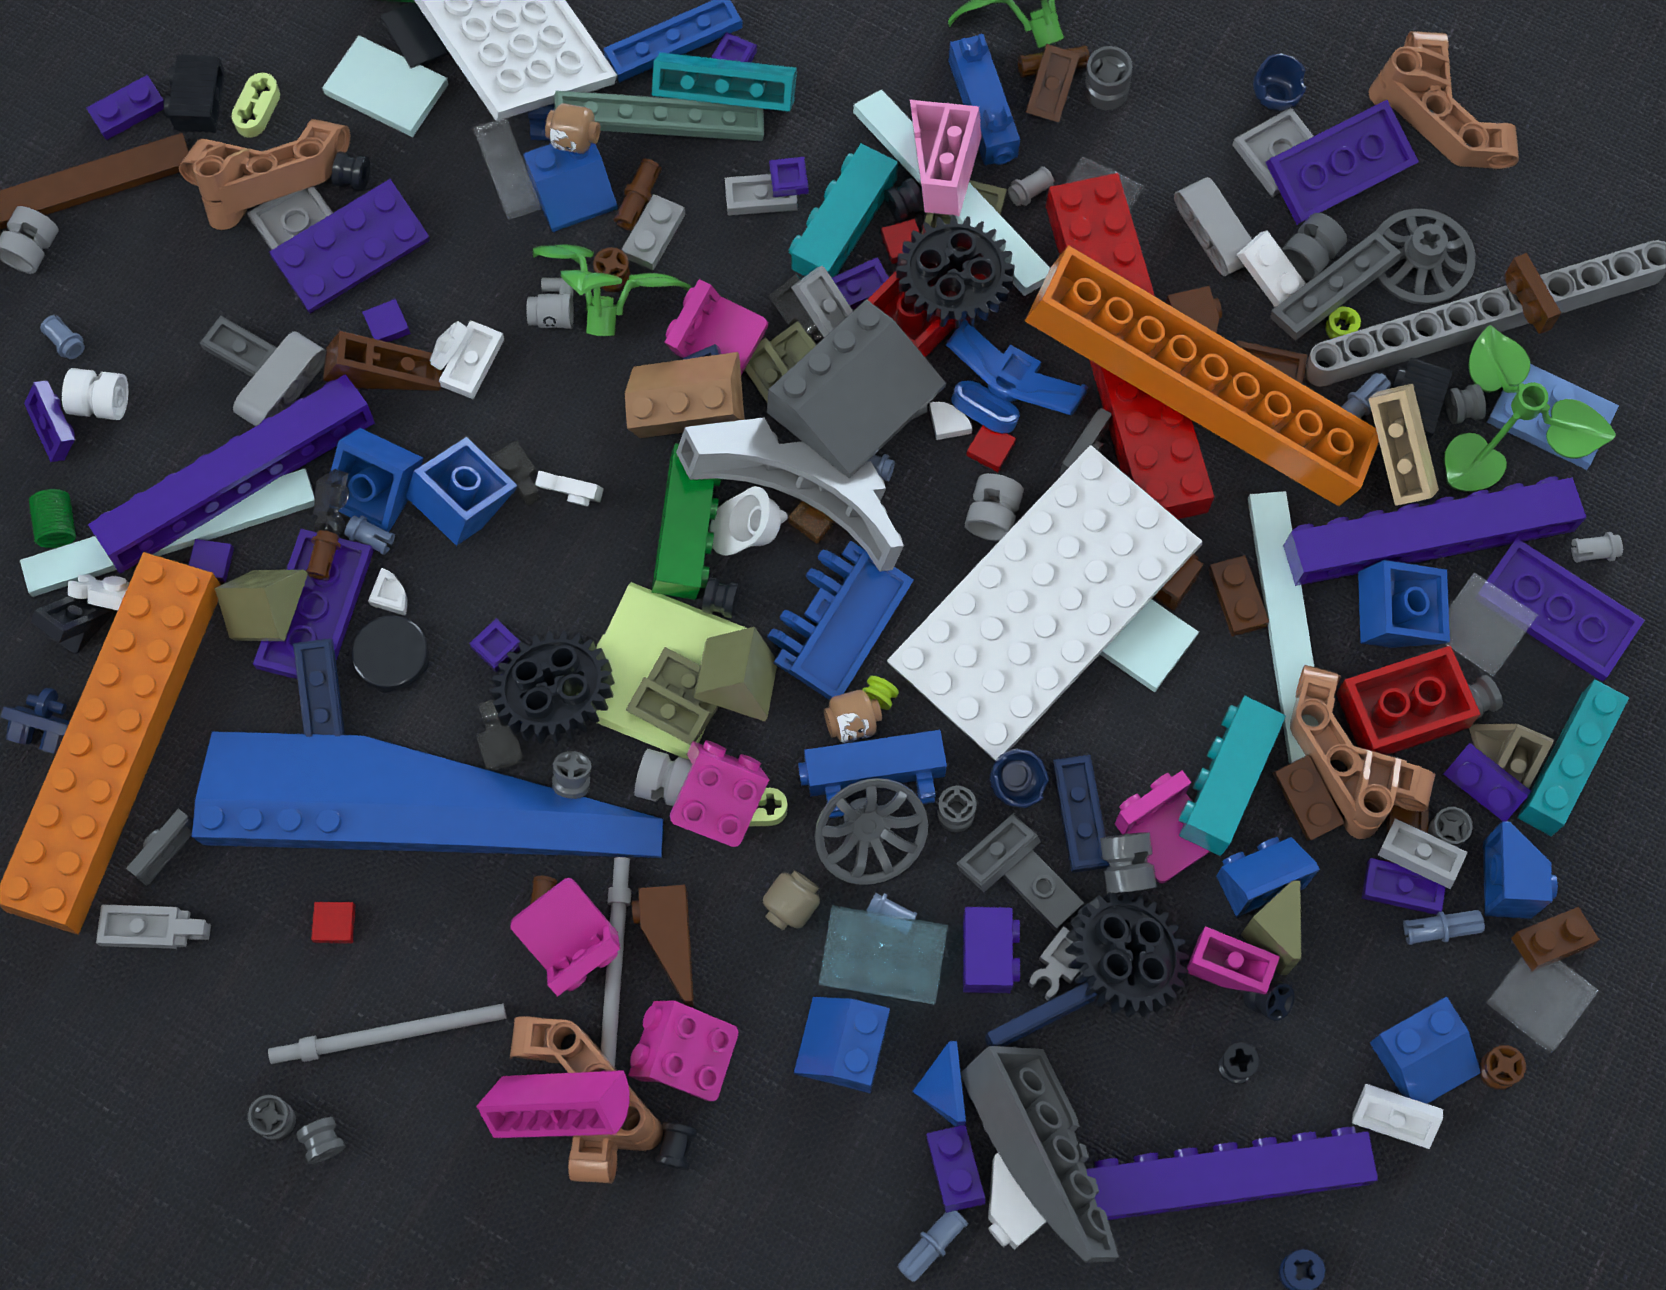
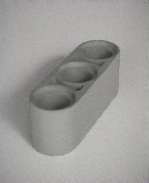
[1174,177,1252,276]
[233,331,326,427]

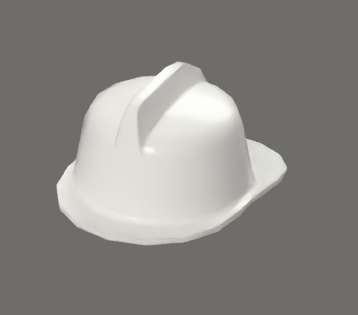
[709,486,788,556]

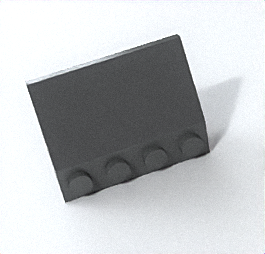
[767,299,946,478]

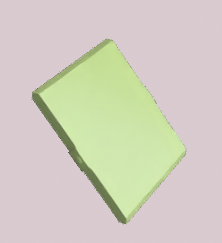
[576,582,746,759]

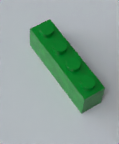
[652,443,721,600]

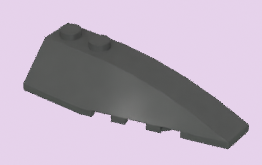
[960,1046,1119,1262]

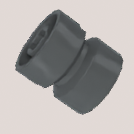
[1085,46,1133,110]
[1281,213,1347,281]
[1100,832,1157,893]

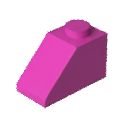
[1187,926,1280,994]

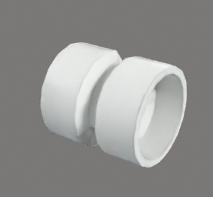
[62,368,128,420]

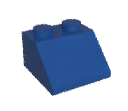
[524,143,618,232]
[322,428,423,532]
[405,437,518,546]
[1358,560,1450,648]
[1483,821,1558,919]
[1216,837,1320,918]
[1370,996,1481,1104]
[794,997,890,1093]

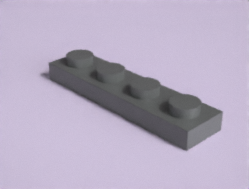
[1270,231,1401,341]

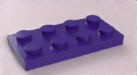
[1265,100,1419,224]
[269,179,430,314]
[253,529,374,679]
[1474,538,1645,682]

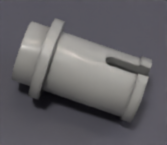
[1008,167,1054,206]
[1571,532,1623,563]

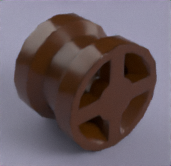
[593,247,631,292]
[1479,1045,1526,1090]

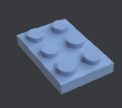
[1487,364,1619,470]

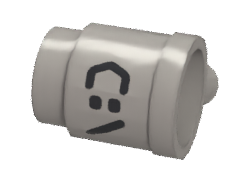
[526,278,574,329]

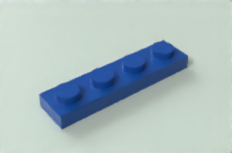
[603,0,742,82]

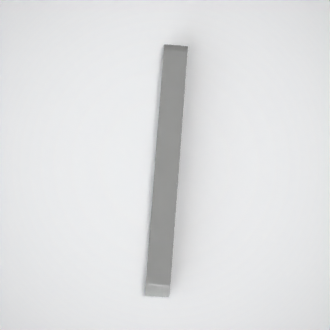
[1304,240,1666,386]

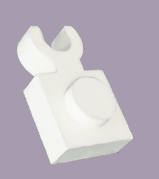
[535,471,604,506]
[68,575,130,611]

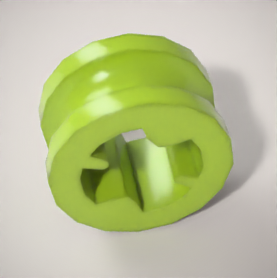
[1325,306,1361,339]
[862,676,899,710]

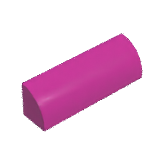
[477,1070,630,1138]

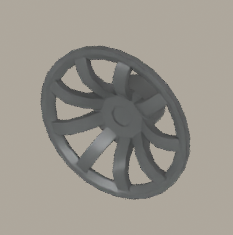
[1376,209,1476,305]
[814,778,928,885]

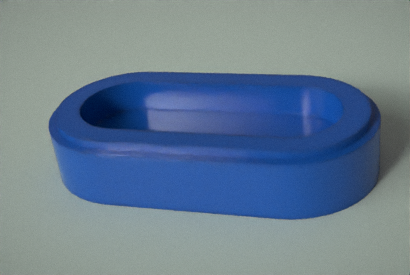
[951,381,1020,433]

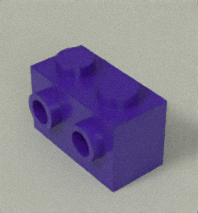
[963,907,1020,993]

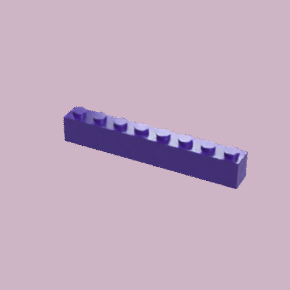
[88,374,375,574]
[1283,477,1586,586]
[1086,1127,1378,1220]

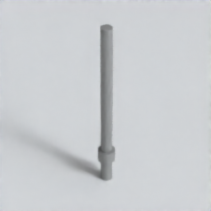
[600,857,632,1068]
[268,1003,507,1064]

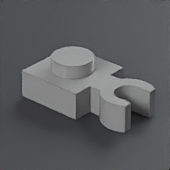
[1028,926,1080,1001]

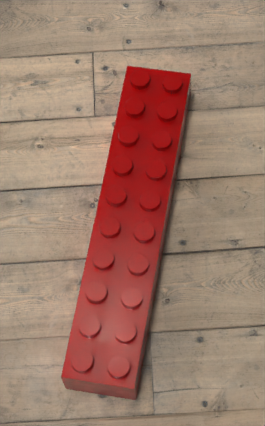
[1046,173,1214,519]

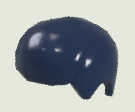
[1253,53,1307,111]
[990,749,1049,808]

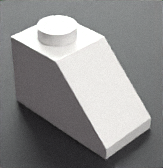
[988,1153,1047,1250]

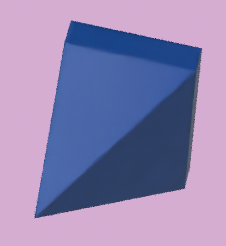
[912,1041,966,1127]

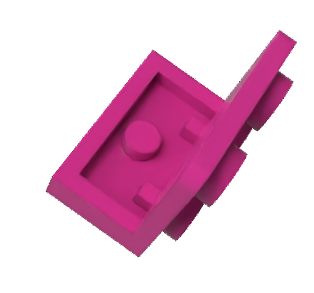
[665,279,768,375]
[670,740,769,847]
[1115,771,1210,883]
[511,878,620,997]
[628,1001,738,1101]

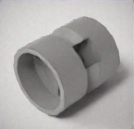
[0,206,59,274]
[965,473,1024,541]
[634,749,692,806]

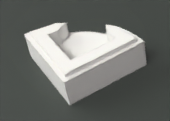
[430,321,468,371]
[929,402,972,440]
[368,568,407,616]

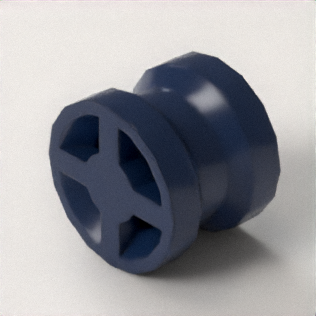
[1279,1249,1325,1290]

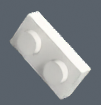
[1236,231,1306,307]
[439,320,505,399]
[1352,1084,1443,1149]

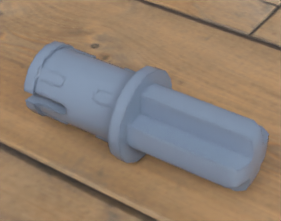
[1341,373,1391,418]
[1403,910,1485,945]
[898,1211,968,1282]

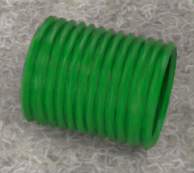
[29,489,76,548]

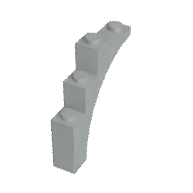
[676,417,904,572]

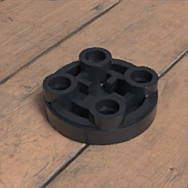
[352,616,429,693]

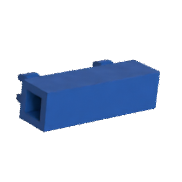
[949,34,1020,166]
[798,730,947,818]

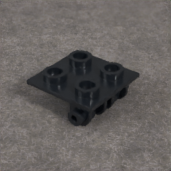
[381,2,450,69]

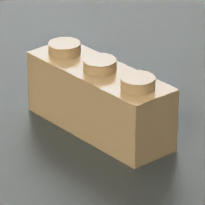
[1369,384,1439,506]

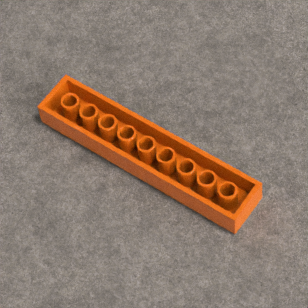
[1025,245,1379,506]
[0,552,221,935]

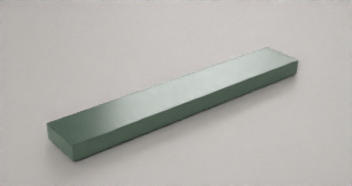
[554,90,764,141]

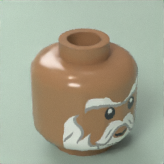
[545,103,600,154]
[824,690,882,743]

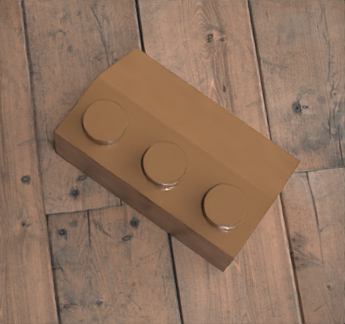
[625,352,744,438]

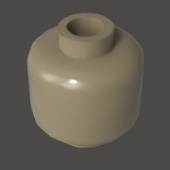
[763,870,820,930]

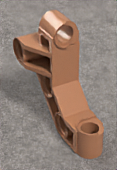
[1369,31,1519,169]
[179,119,350,230]
[1290,665,1435,839]
[510,1016,663,1183]

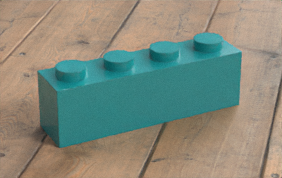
[652,52,797,111]
[789,144,898,278]
[1517,679,1629,837]
[1178,696,1286,856]

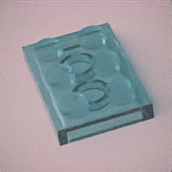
[819,905,948,1005]

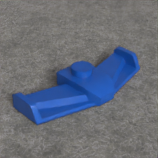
[946,319,1088,416]

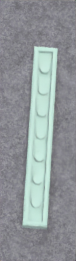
[853,90,1050,296]
[20,469,317,597]
[1248,491,1319,764]

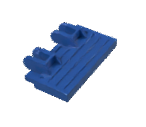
[768,541,914,700]

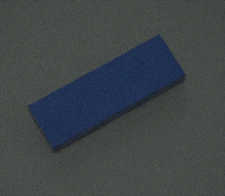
[293,638,345,737]
[1052,755,1109,873]
[985,982,1098,1047]

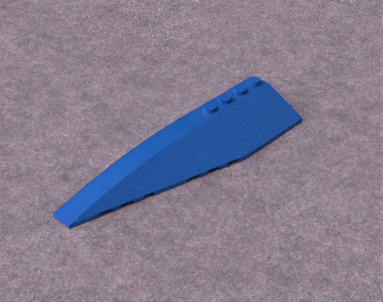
[192,732,664,858]

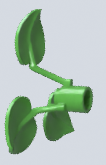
[948,0,1064,48]
[533,244,692,336]
[1444,325,1616,492]

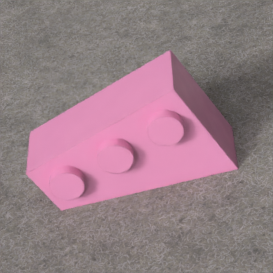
[910,100,982,216]

